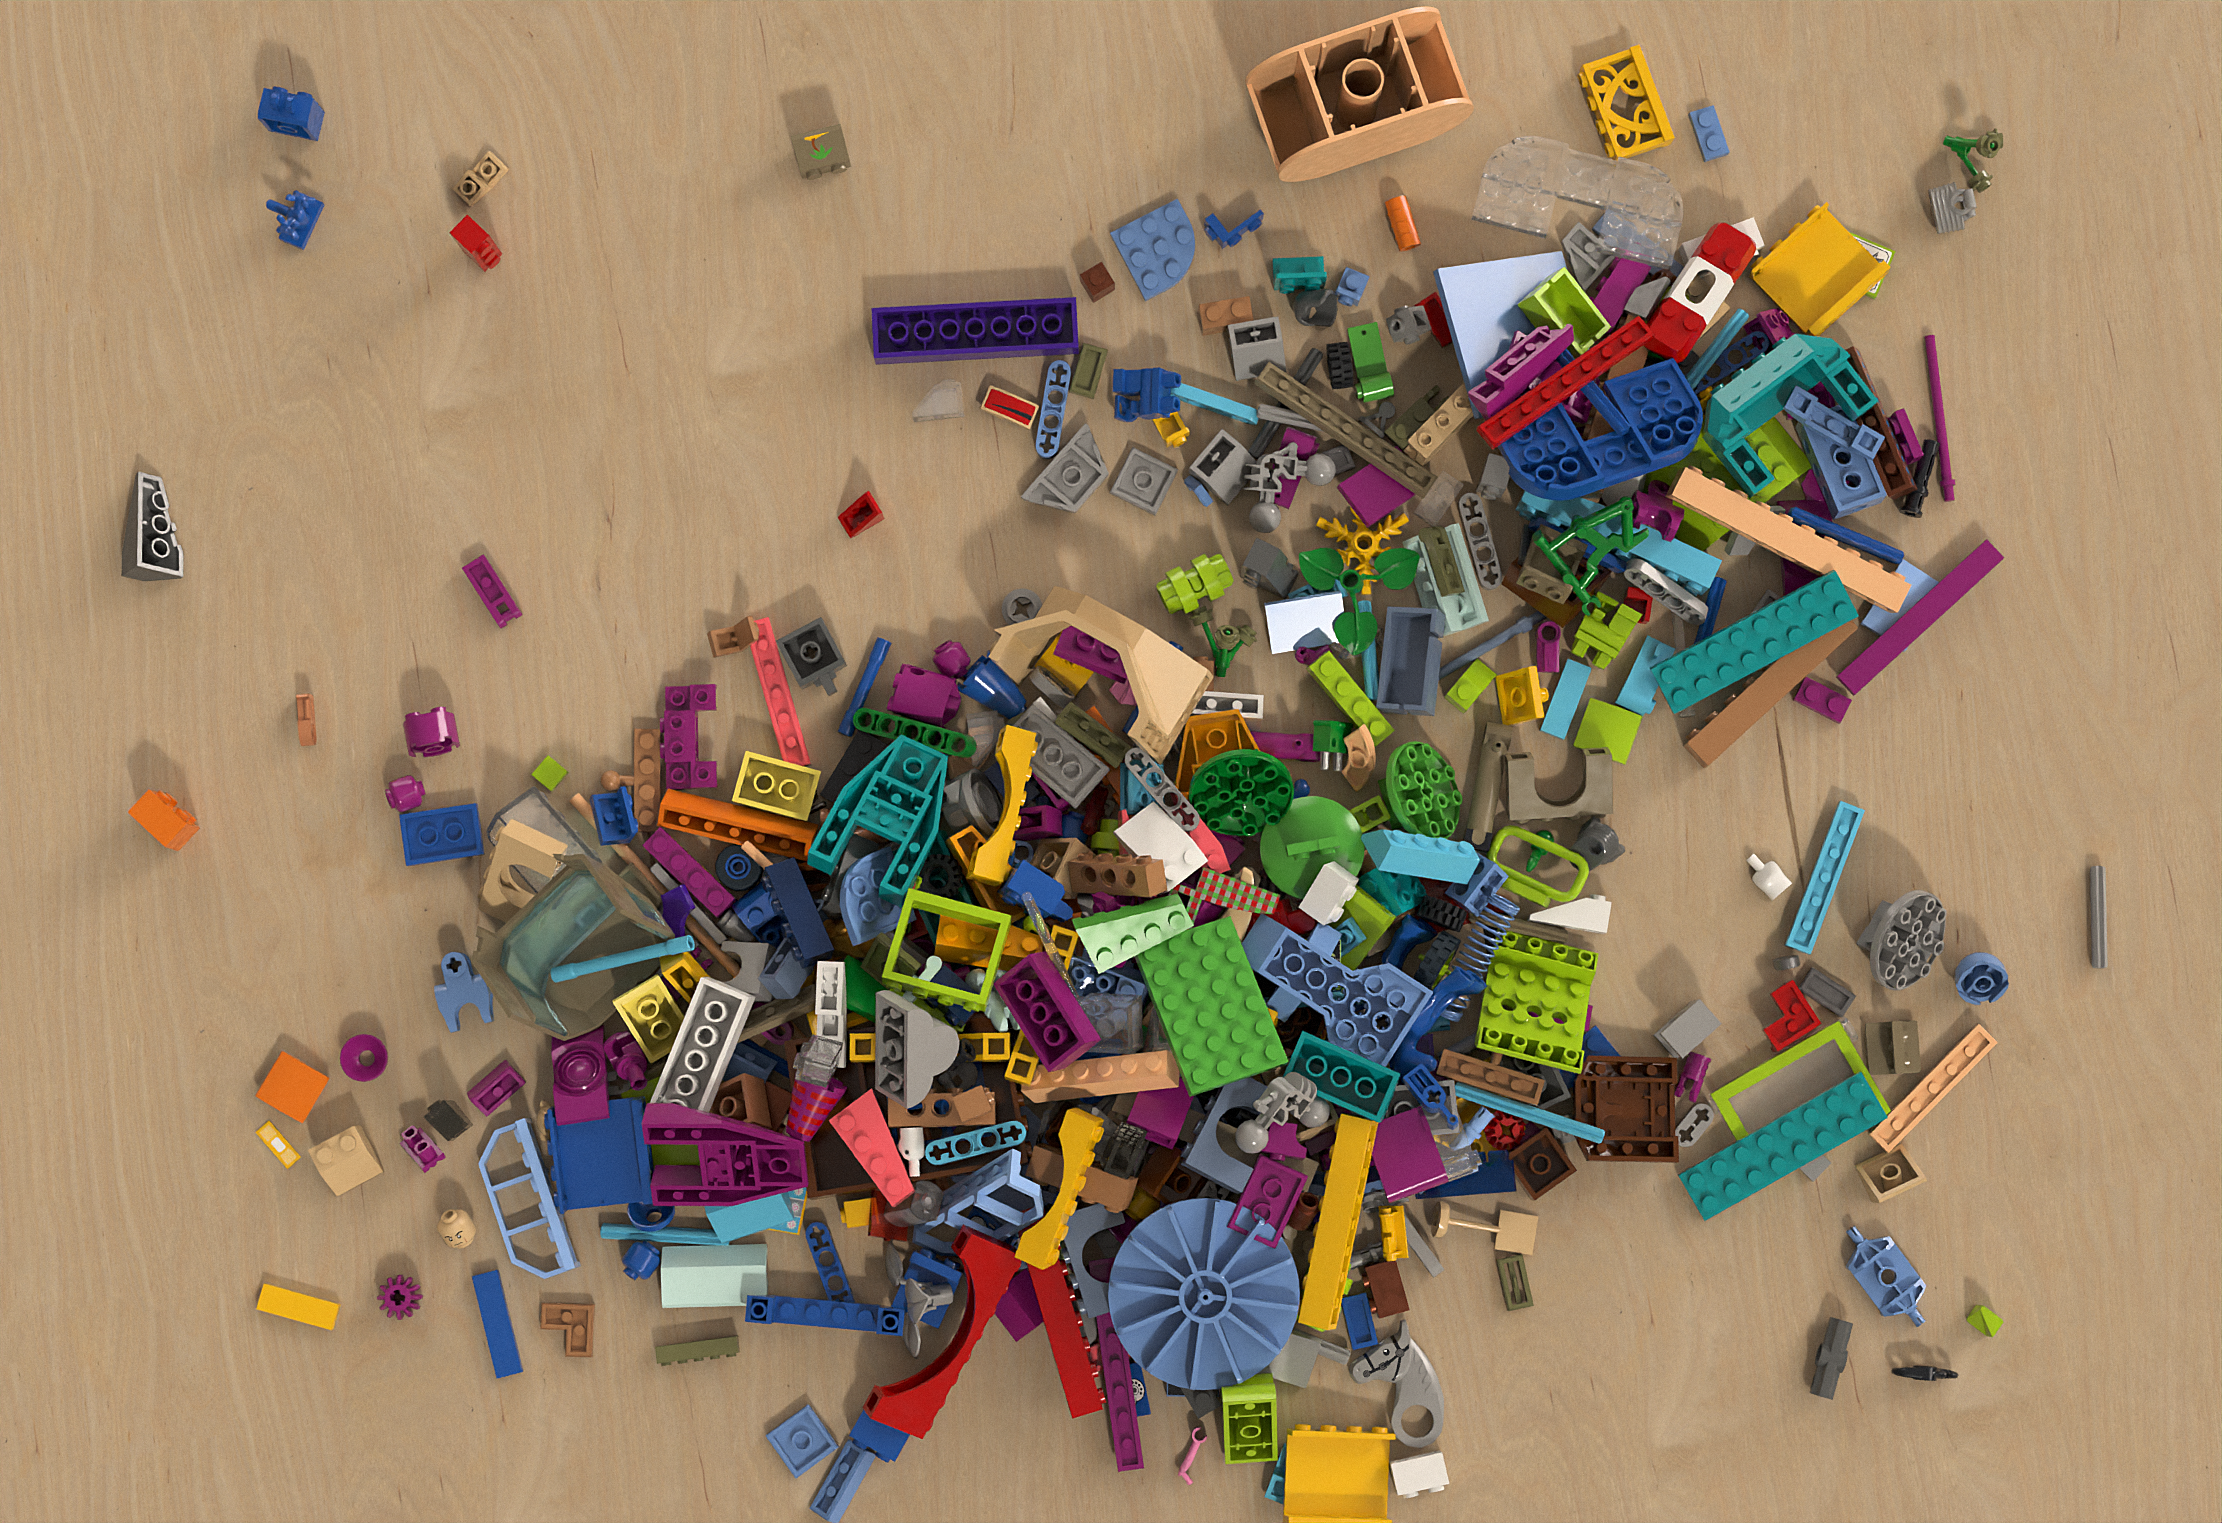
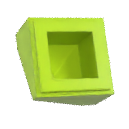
[1966,1305,2004,1337]

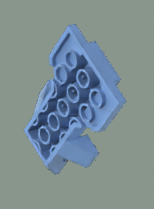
[1242,914,1433,1067]

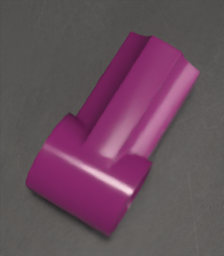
[1535,621,1561,673]

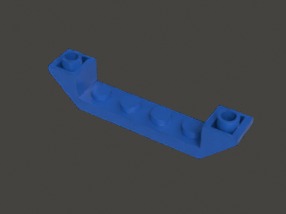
[745,1295,905,1336]

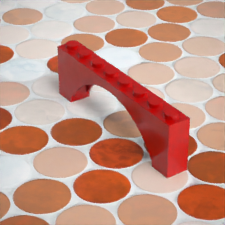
[862,1224,1022,1439]

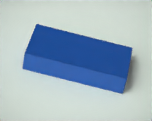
[1341,1292,1378,1350]

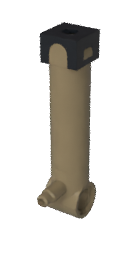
[1463,721,1513,853]

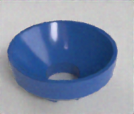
[627,1202,675,1232]

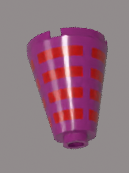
[786,1067,847,1142]

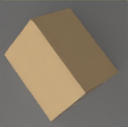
[1855,1144,1927,1203]

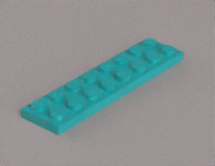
[1650,570,1859,714]
[1678,1071,1888,1221]

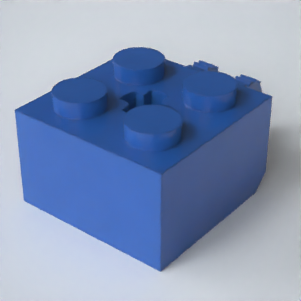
[258,86,325,141]
[997,860,1073,923]

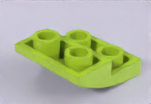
[1573,698,1643,765]

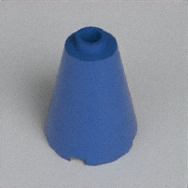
[957,650,1027,719]

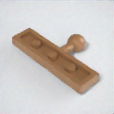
[600,729,661,832]
[1436,1049,1545,1106]

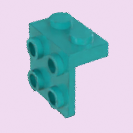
[1357,867,1427,917]

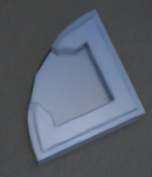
[1184,475,1214,507]

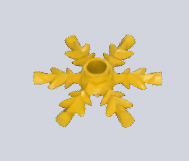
[1316,507,1409,595]

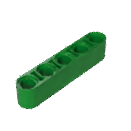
[853,708,977,758]

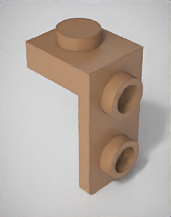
[707,616,759,658]

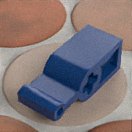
[1403,1063,1458,1130]

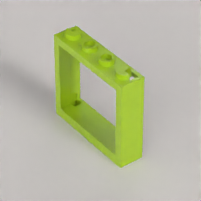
[882,888,1011,1012]

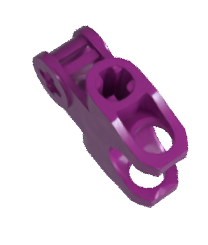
[1631,480,1684,543]

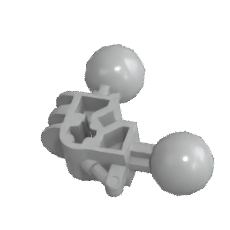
[1243,442,1336,533]
[1235,1072,1330,1154]

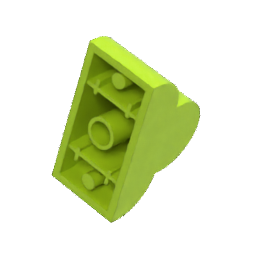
[1220,1373,1278,1464]

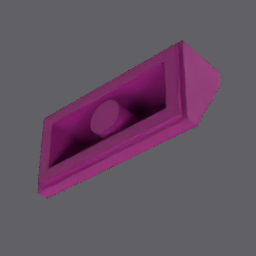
[467,1060,526,1117]

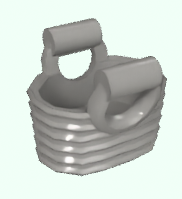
[1928,182,1977,234]

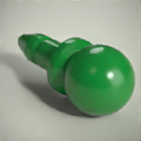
[1526,830,1554,872]

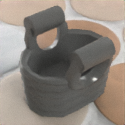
[1569,816,1625,872]

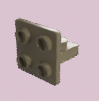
[1865,1020,1921,1075]

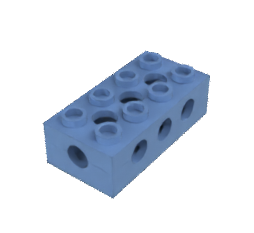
[1795,405,1887,520]

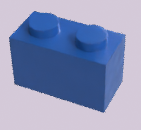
[849,1410,910,1463]

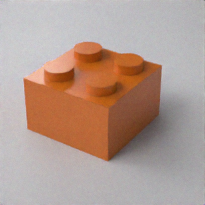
[128,789,200,851]

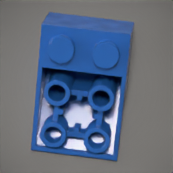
[731,882,785,949]

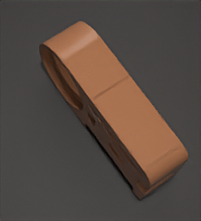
[296,693,317,746]

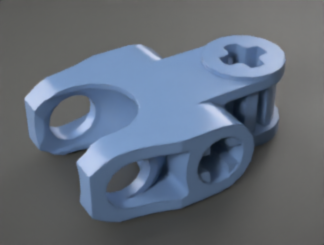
[434,952,494,1033]

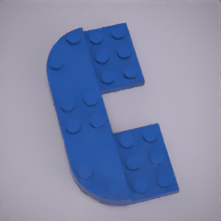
[1498,358,1703,501]

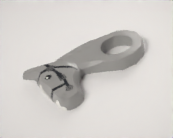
[1349,1320,1444,1448]

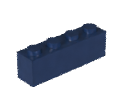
[761,857,834,969]

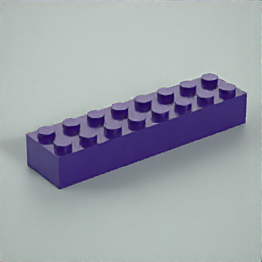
[871,297,1079,365]

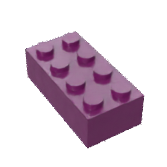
[993,951,1101,1072]

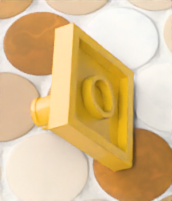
[1495,666,1549,726]

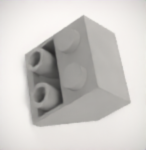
[1227,316,1286,381]
[1189,429,1257,506]

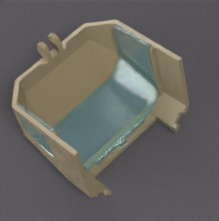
[471,854,675,1041]

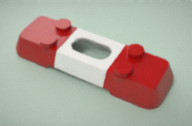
[1643,222,1756,363]

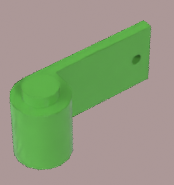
[1347,322,1394,403]

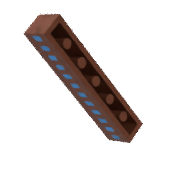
[1845,346,1918,500]

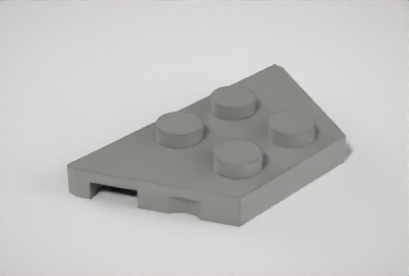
[1021,423,1109,513]

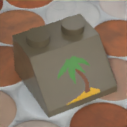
[791,124,851,180]

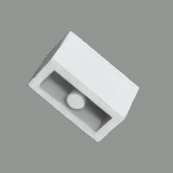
[1299,861,1359,925]
[1389,1450,1449,1498]

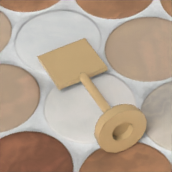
[1431,1201,1539,1255]

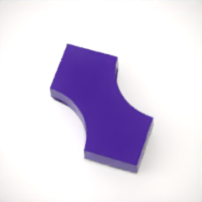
[661,884,696,938]

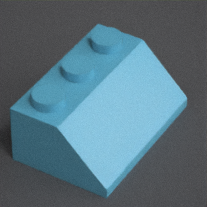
[704,1192,795,1244]

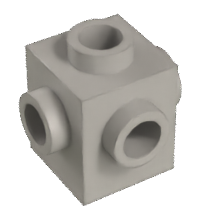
[1386,306,1431,345]

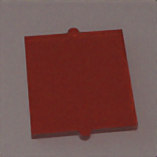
[868,1190,908,1242]

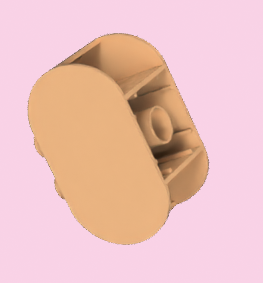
[1245,7,1474,182]

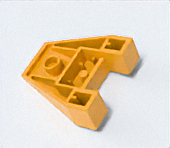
[1173,709,1260,806]

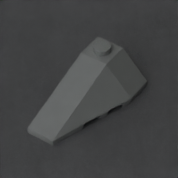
[121,472,184,581]

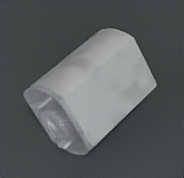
[883,1181,944,1227]

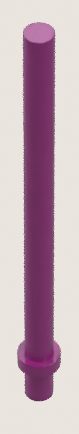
[1924,335,1956,502]

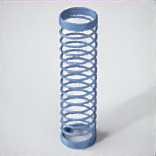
[1441,893,1520,1022]

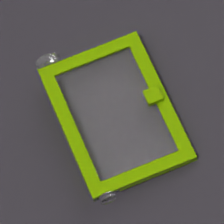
[1707,1017,1891,1141]

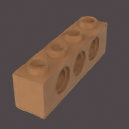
[1068,852,1167,897]
[888,1087,996,1128]

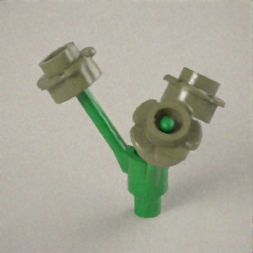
[1943,128,2003,193]
[1189,606,1257,677]

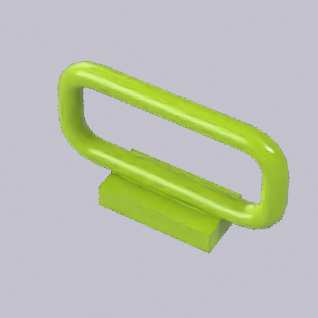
[1486,825,1589,909]

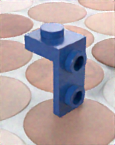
[1204,209,1264,249]

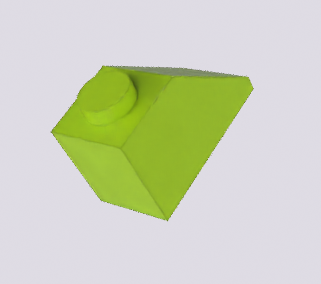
[1444,658,1497,714]

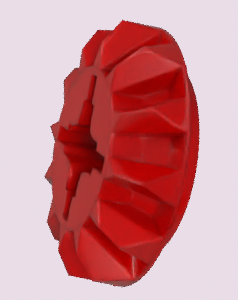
[1484,1110,1526,1151]

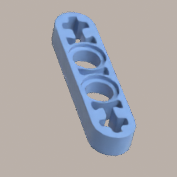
[1036,360,1071,459]

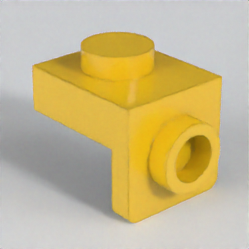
[1152,412,1190,448]

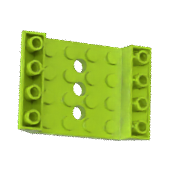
[1474,928,1599,1074]

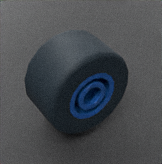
[715,844,763,891]

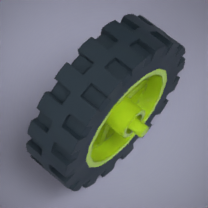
[1413,930,1461,991]

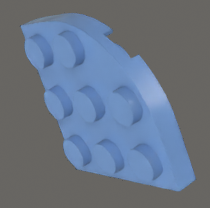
[1110,199,1195,301]
[839,846,917,946]

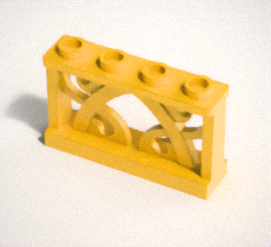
[1577,44,1675,164]

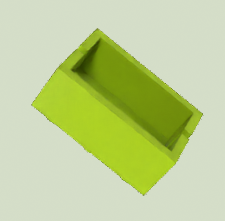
[1517,266,1611,359]

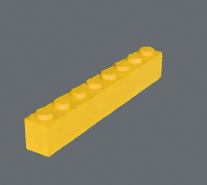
[1297,1114,1378,1330]

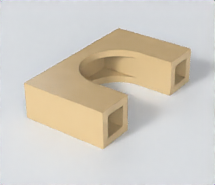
[478,819,568,936]

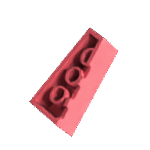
[829,1088,915,1207]

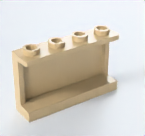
[1402,383,1474,467]

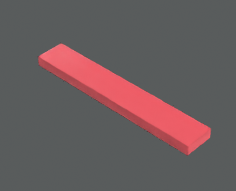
[750,617,811,767]

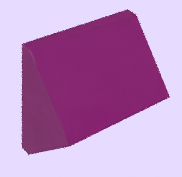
[995,1269,1044,1342]

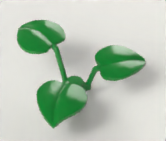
[1299,548,1420,656]

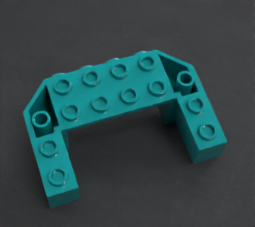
[1702,334,1878,499]

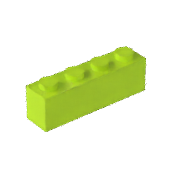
[1306,651,1395,747]

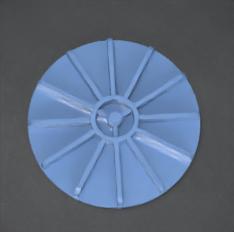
[1108,1198,1300,1390]

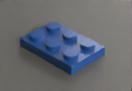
[399,803,485,866]

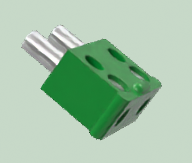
[1313,720,1353,771]

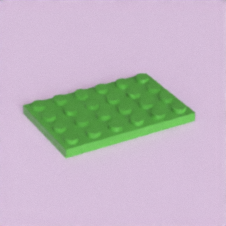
[1135,916,1289,1097]

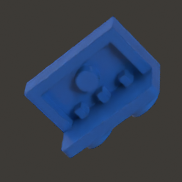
[589,786,638,846]

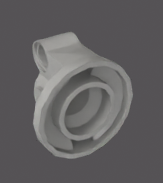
[941,768,1003,840]

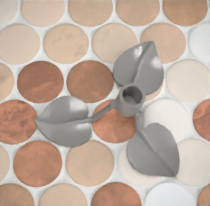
[885,1240,953,1359]

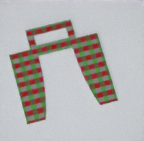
[1168,867,1280,930]

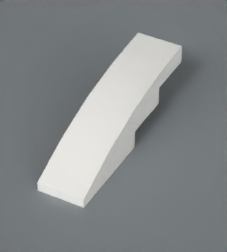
[815,961,847,1068]

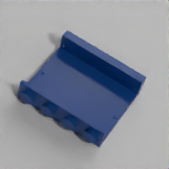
[544,1096,654,1214]

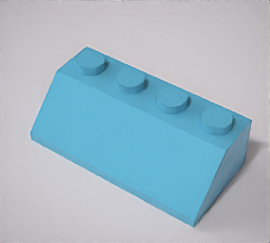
[1361,829,1480,884]

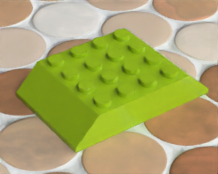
[1643,417,1812,551]

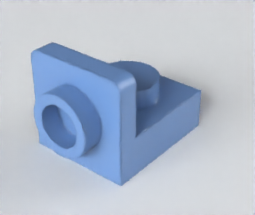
[1335,267,1370,307]

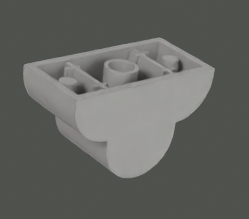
[875,990,959,1109]

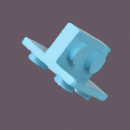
[1120,759,1165,815]

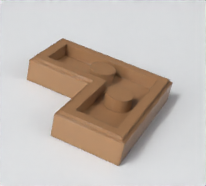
[540,1302,595,1357]

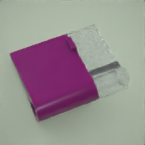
[1372,1095,1482,1203]

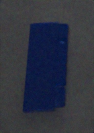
[1415,1150,1517,1199]

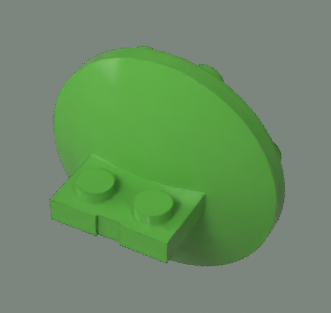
[1378,741,1463,839]
[1260,796,1365,900]

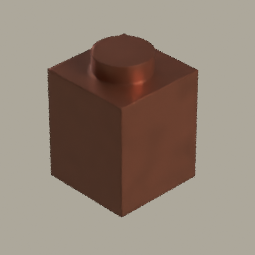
[1080,262,1115,303]

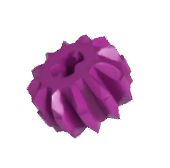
[377,1275,423,1320]

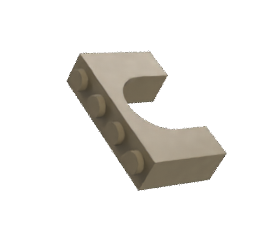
[1505,747,1613,823]

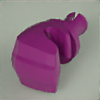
[603,1031,647,1091]

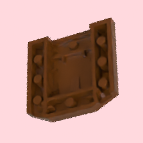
[1573,1056,1679,1163]

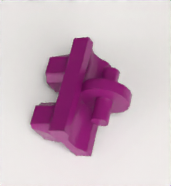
[399,1125,446,1173]

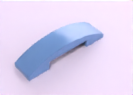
[1783,386,1885,460]

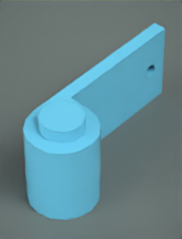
[1615,635,1675,717]

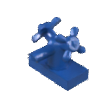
[266,190,324,250]

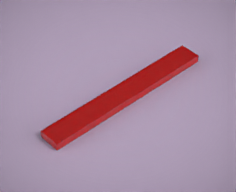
[1476,315,1655,450]

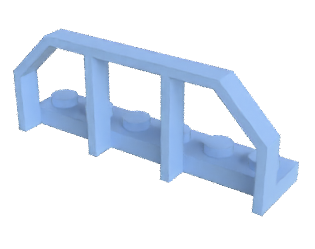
[478,1118,581,1279]
[912,1148,1044,1256]

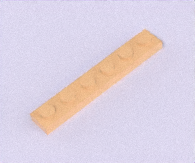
[1868,1024,1998,1153]

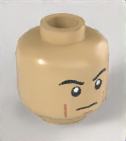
[437,1209,476,1249]

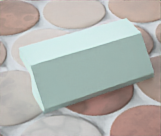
[1402,523,1489,636]
[661,1244,768,1308]

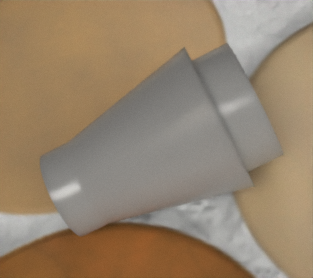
[716,909,754,942]

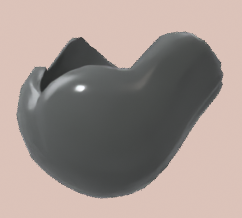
[1293,289,1338,327]

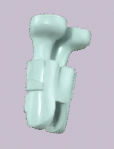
[965,969,1021,1033]

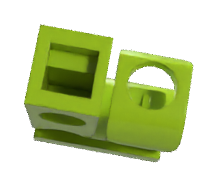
[1570,591,1642,670]

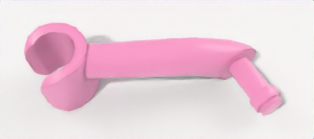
[1178,1427,1207,1485]

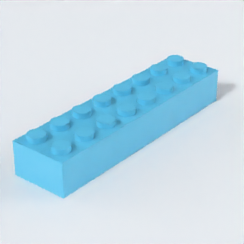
[1515,490,1722,597]

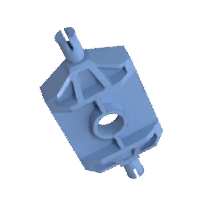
[1846,1226,1926,1327]

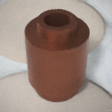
[1287,1192,1319,1231]

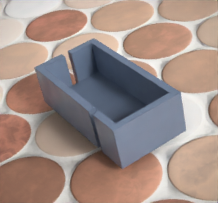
[1376,606,1446,716]

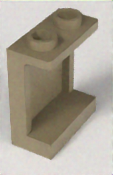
[1516,524,1588,604]

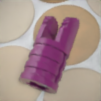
[1675,1052,1712,1103]

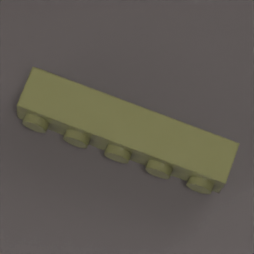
[655,1336,740,1366]

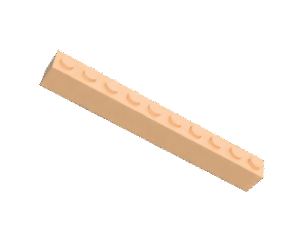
[1666,465,1911,613]

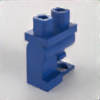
[1113,367,1181,422]

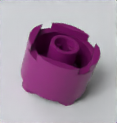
[403,707,460,757]

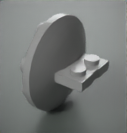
[1856,890,1947,990]

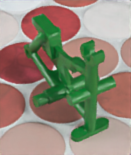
[1532,496,1649,616]

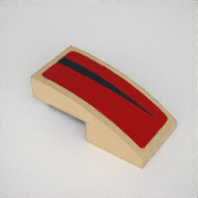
[979,385,1039,430]

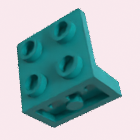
[1272,256,1327,294]

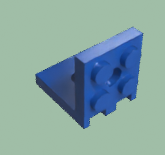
[891,1247,964,1329]

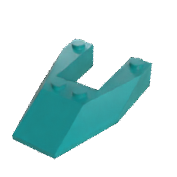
[807,734,948,908]

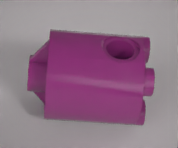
[886,663,962,728]

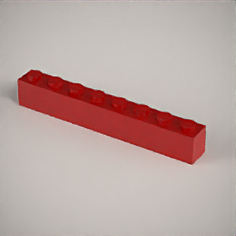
[1018,1207,1106,1419]

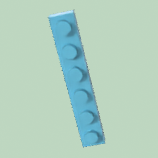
[1784,801,1865,955]

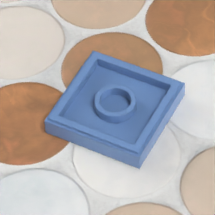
[766,1404,839,1478]

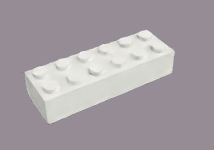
[641,977,756,1124]

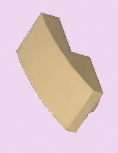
[453,152,509,206]

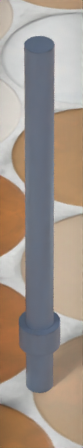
[1438,611,1547,681]

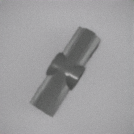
[1810,1317,1853,1400]

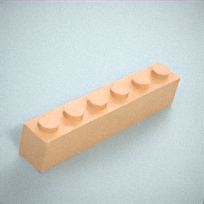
[1021,1050,1180,1103]

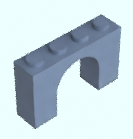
[1181,1077,1267,1194]
[1061,1203,1125,1319]

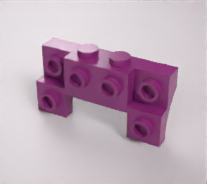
[660,684,718,790]

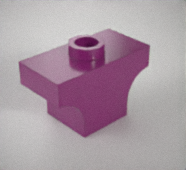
[1259,1121,1307,1161]

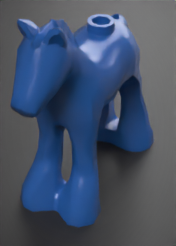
[1376,914,1487,1084]

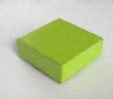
[531,755,569,792]

